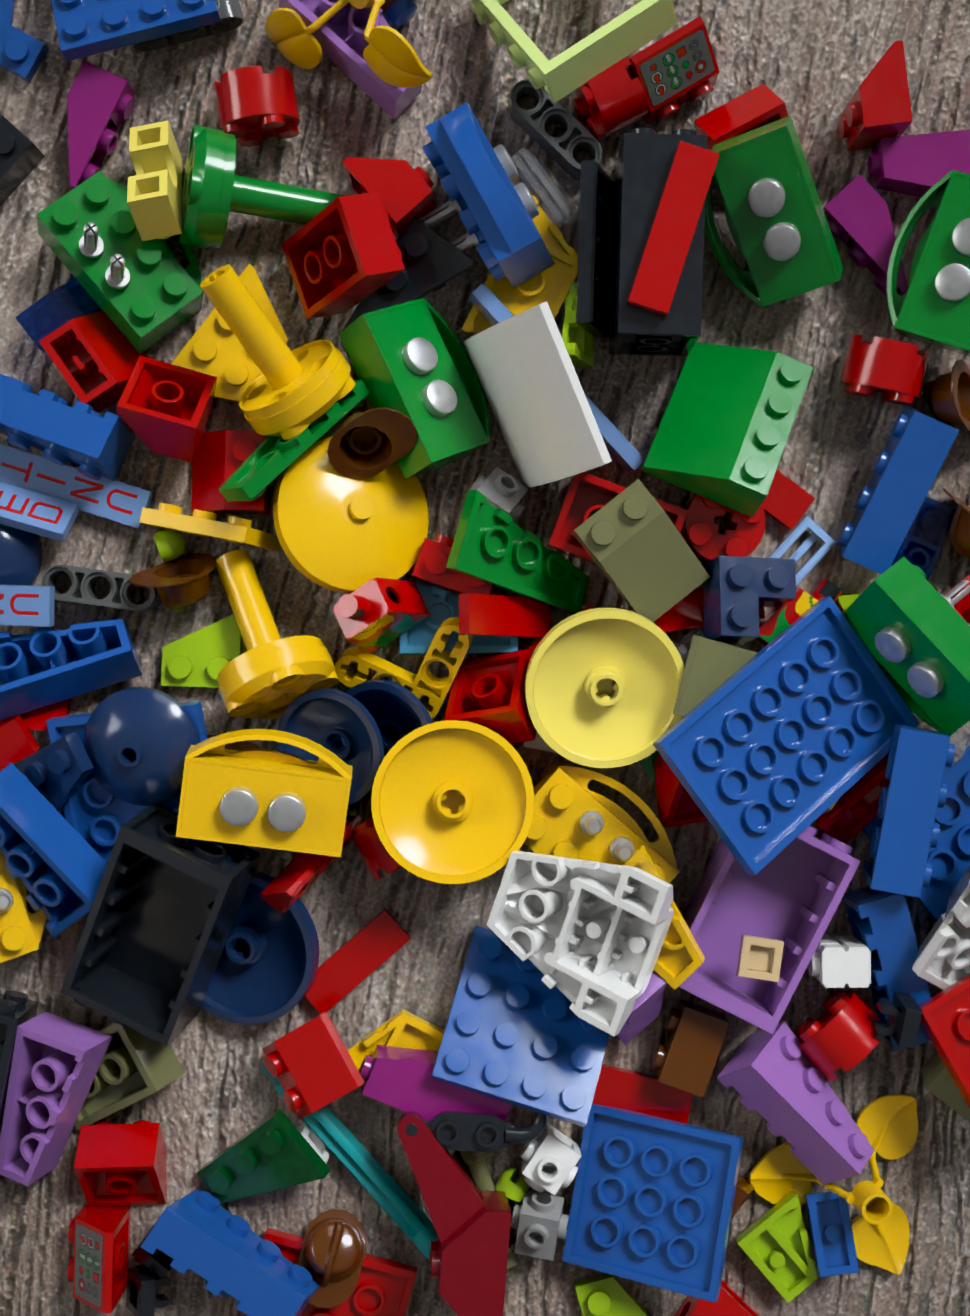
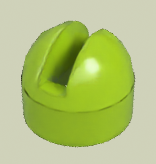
[154,529,185,563]
[495,1168,529,1202]

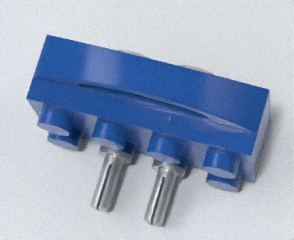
[419,102,555,288]

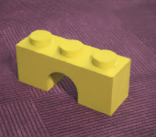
[127,121,182,241]

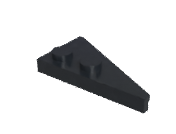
[341,217,479,332]

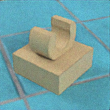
[736,934,784,982]

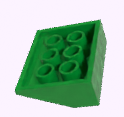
[641,342,814,517]

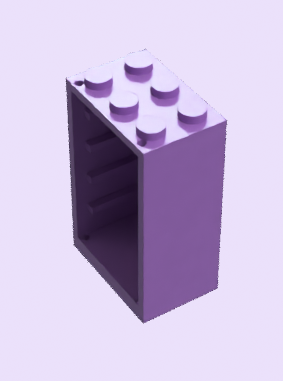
[679,825,861,1034]

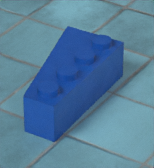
[0,374,134,481]
[836,405,959,574]
[0,619,142,721]
[862,724,955,898]
[0,762,107,938]
[842,886,931,1051]
[141,1188,320,1316]

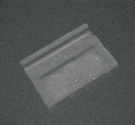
[511,147,580,225]

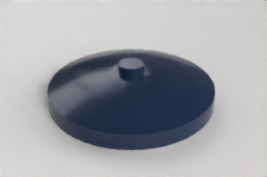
[201,870,320,1025]

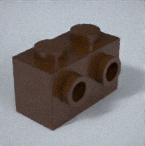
[652,999,730,1097]

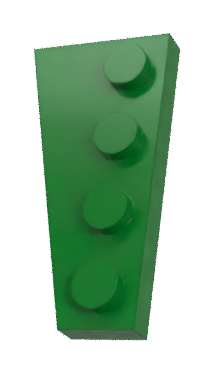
[218,380,370,502]
[446,490,589,614]

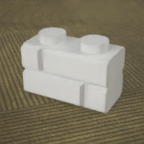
[806,934,871,988]

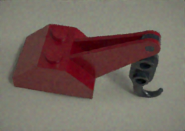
[397,1111,547,1316]

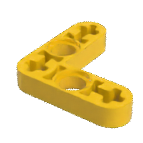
[335,617,473,718]

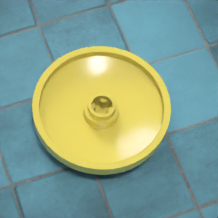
[525,608,685,768]

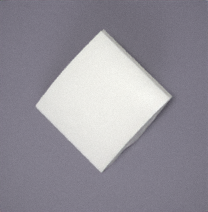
[464,301,612,488]

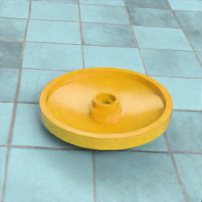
[273,437,429,594]
[371,720,535,884]

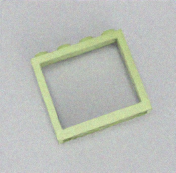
[469,0,677,103]

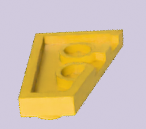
[139,503,280,552]
[623,845,705,990]

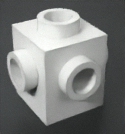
[519,1123,581,1196]

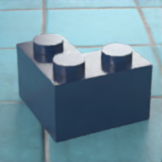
[702,555,796,645]

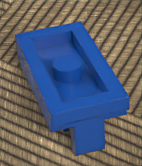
[804,1189,859,1277]

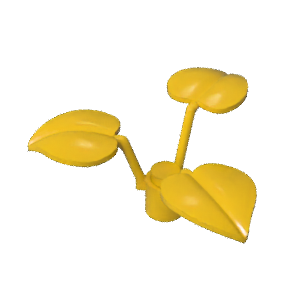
[265,0,434,88]
[749,1094,919,1275]

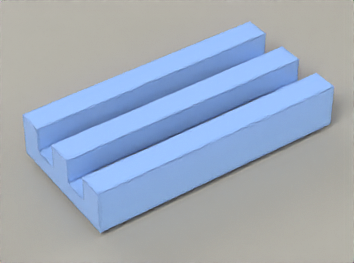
[768,516,836,586]

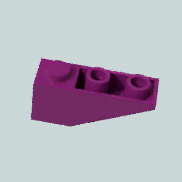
[67,60,136,189]
[823,174,909,297]

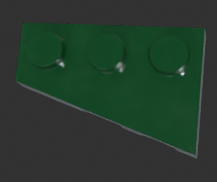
[197,1109,331,1203]

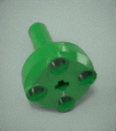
[178,125,346,249]

